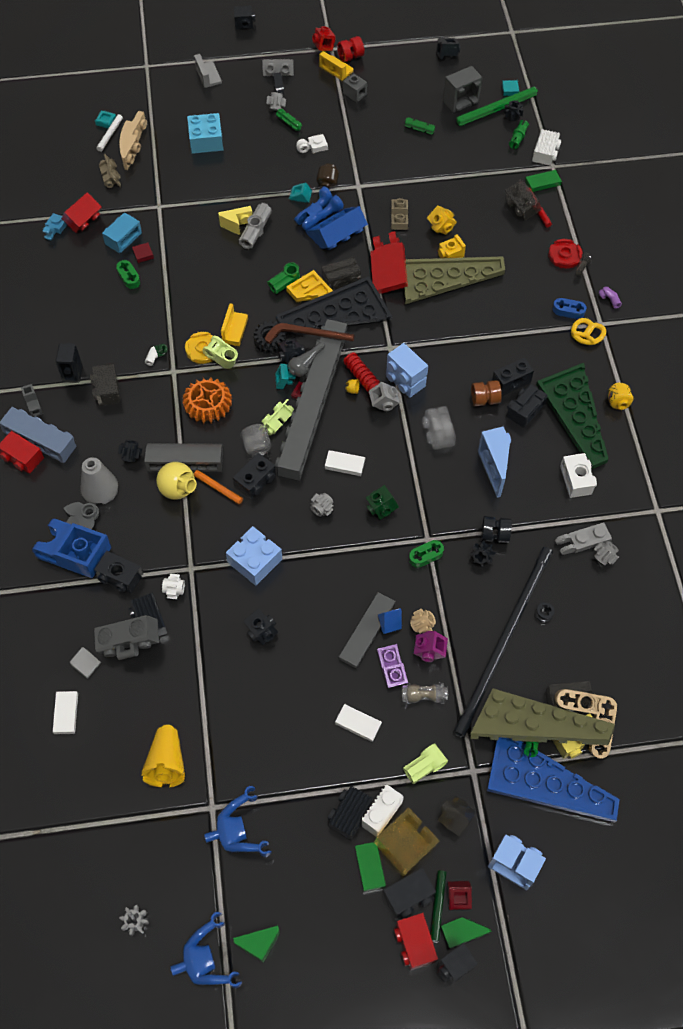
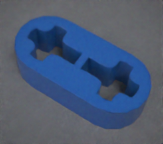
[552,298,587,319]

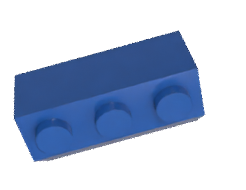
[306,206,368,250]

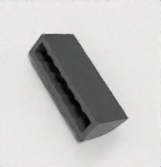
[145,443,223,472]

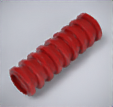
[343,352,380,392]

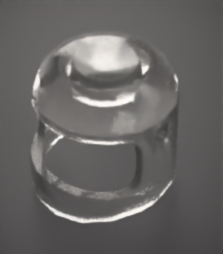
[240,424,271,457]

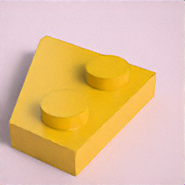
[286,270,333,302]

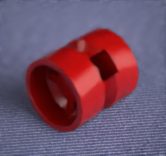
[337,36,365,62]

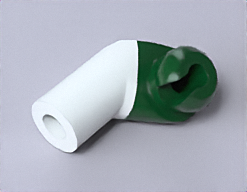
[145,344,168,366]

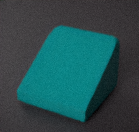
[289,183,312,202]

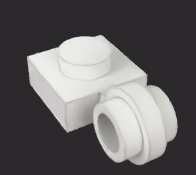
[296,134,328,153]

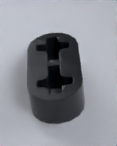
[273,72,284,98]

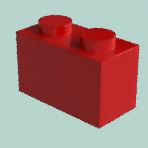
[61,192,102,233]
[0,431,44,474]
[394,913,438,971]

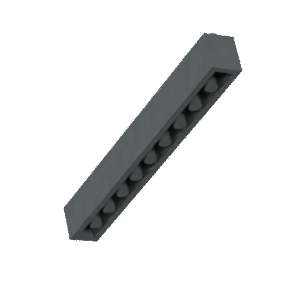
[275,319,347,481]

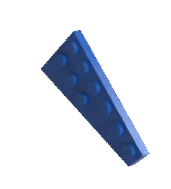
[487,737,620,822]

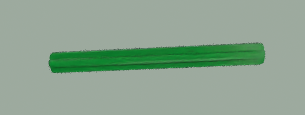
[456,87,538,126]

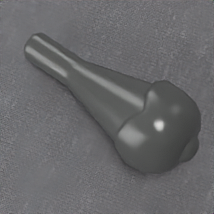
[288,342,325,377]

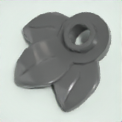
[64,502,99,530]

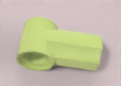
[403,744,448,784]

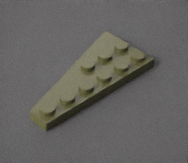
[471,689,615,745]

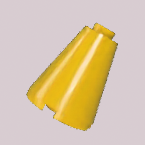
[142,725,185,787]

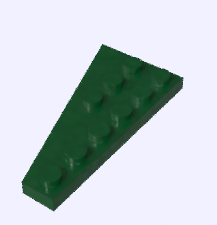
[536,363,608,469]

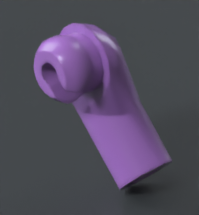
[599,287,622,308]

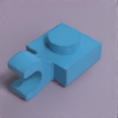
[43,213,67,240]

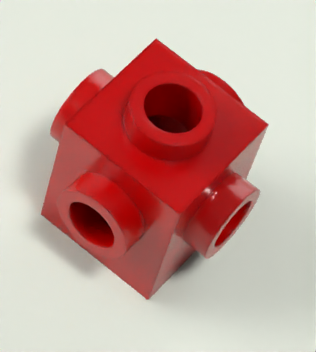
[312,26,335,51]

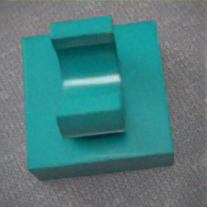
[275,364,296,389]

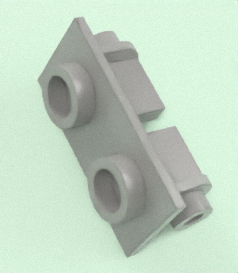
[262,59,294,76]

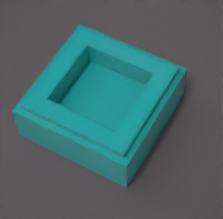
[502,80,519,96]
[95,110,116,129]

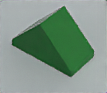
[233,926,280,963]

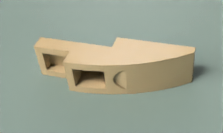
[120,111,147,170]

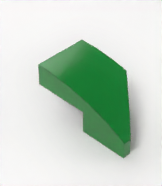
[441,917,492,949]

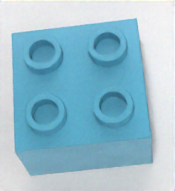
[187,113,223,153]

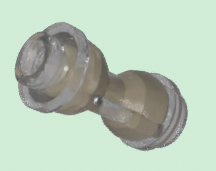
[402,683,448,704]

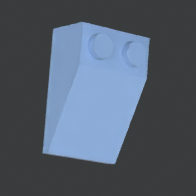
[478,427,511,498]

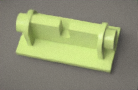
[260,399,294,435]

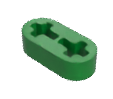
[116,260,140,289]
[409,540,444,568]

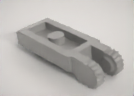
[555,522,612,555]

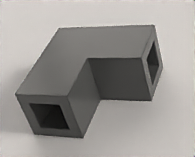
[21,384,43,417]

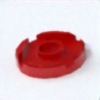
[548,239,583,269]

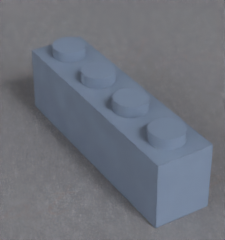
[0,407,77,463]

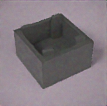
[443,66,482,113]

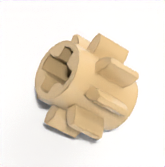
[410,608,436,633]

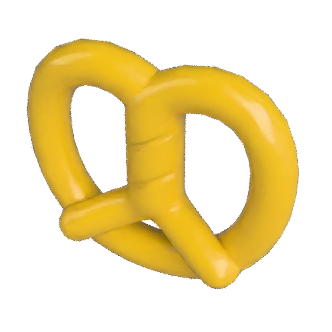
[571,318,606,345]

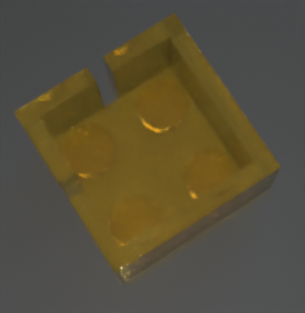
[374,807,439,876]

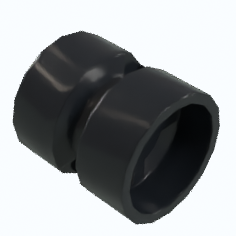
[481,516,512,544]

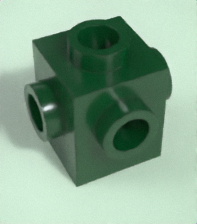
[365,485,399,520]

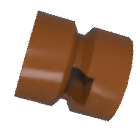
[471,380,501,406]

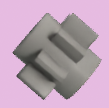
[266,92,286,111]
[310,493,334,517]
[594,541,619,565]
[119,905,149,936]

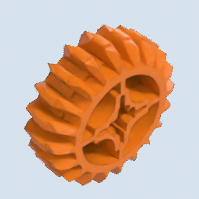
[183,377,232,424]

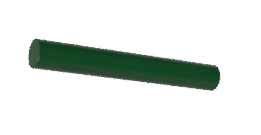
[430,870,447,942]

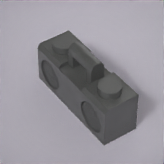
[94,615,159,660]

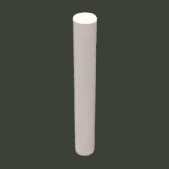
[97,114,123,152]

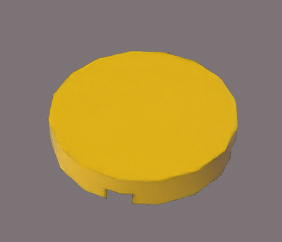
[185,332,215,364]

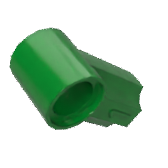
[267,262,300,294]

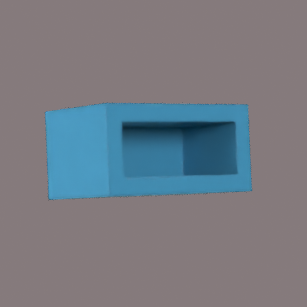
[102,212,142,253]

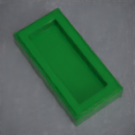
[525,170,562,192]
[355,841,386,892]

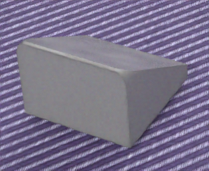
[70,647,101,678]

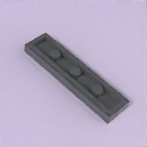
[339,592,395,669]

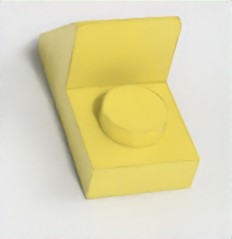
[218,206,253,235]

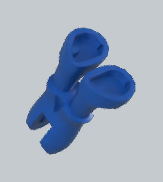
[294,186,344,231]

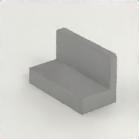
[194,54,222,88]

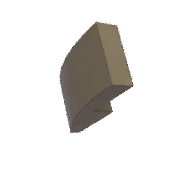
[391,199,408,230]

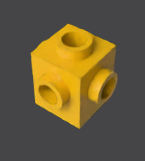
[427,205,457,235]

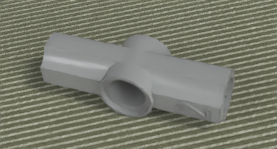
[239,203,272,250]

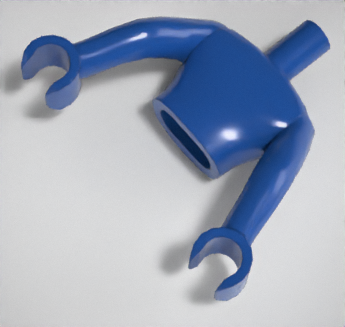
[204,786,271,857]
[170,912,242,988]

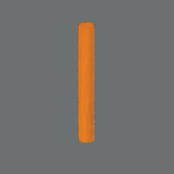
[194,470,243,504]

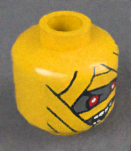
[607,382,633,410]

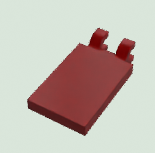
[370,231,408,294]

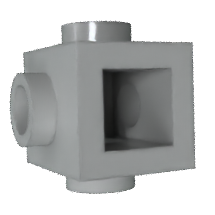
[369,382,400,412]

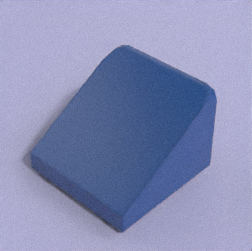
[378,608,402,634]

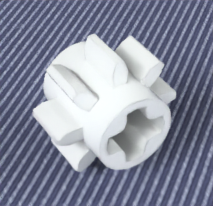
[162,574,185,599]

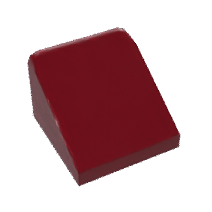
[447,881,472,910]

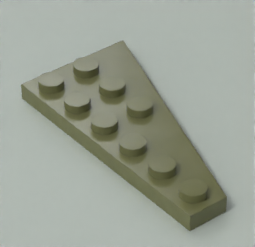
[404,256,505,304]

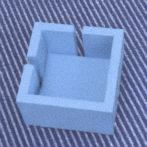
[386,343,428,398]
[226,526,282,586]
[488,835,546,890]

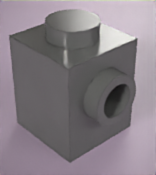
[343,74,367,102]

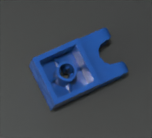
[32,519,112,578]

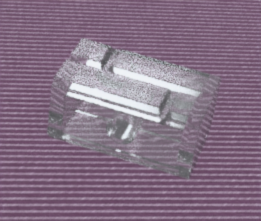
[422,406,456,450]

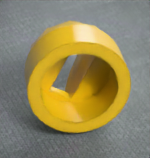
[345,379,359,394]

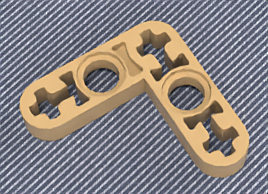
[555,689,617,758]

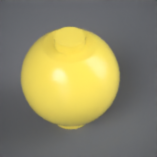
[156,462,197,500]

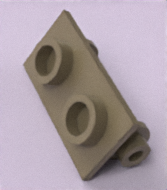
[99,154,121,188]

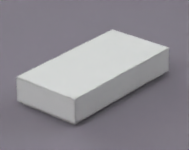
[325,450,365,476]
[53,691,78,734]
[335,704,382,742]

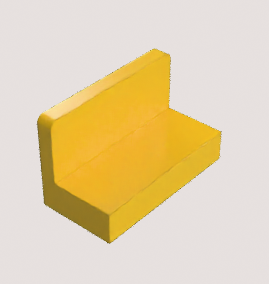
[319,51,354,81]
[221,304,248,346]

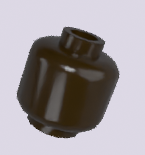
[316,163,339,189]

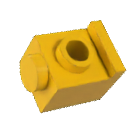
[438,234,466,258]

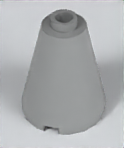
[80,458,118,505]

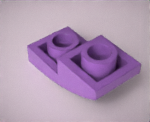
[377,644,408,688]

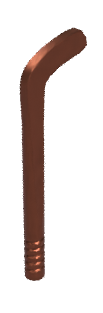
[265,323,355,344]

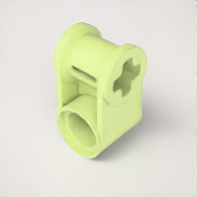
[202,336,238,369]

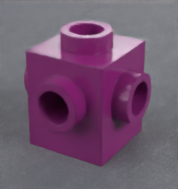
[414,631,448,662]

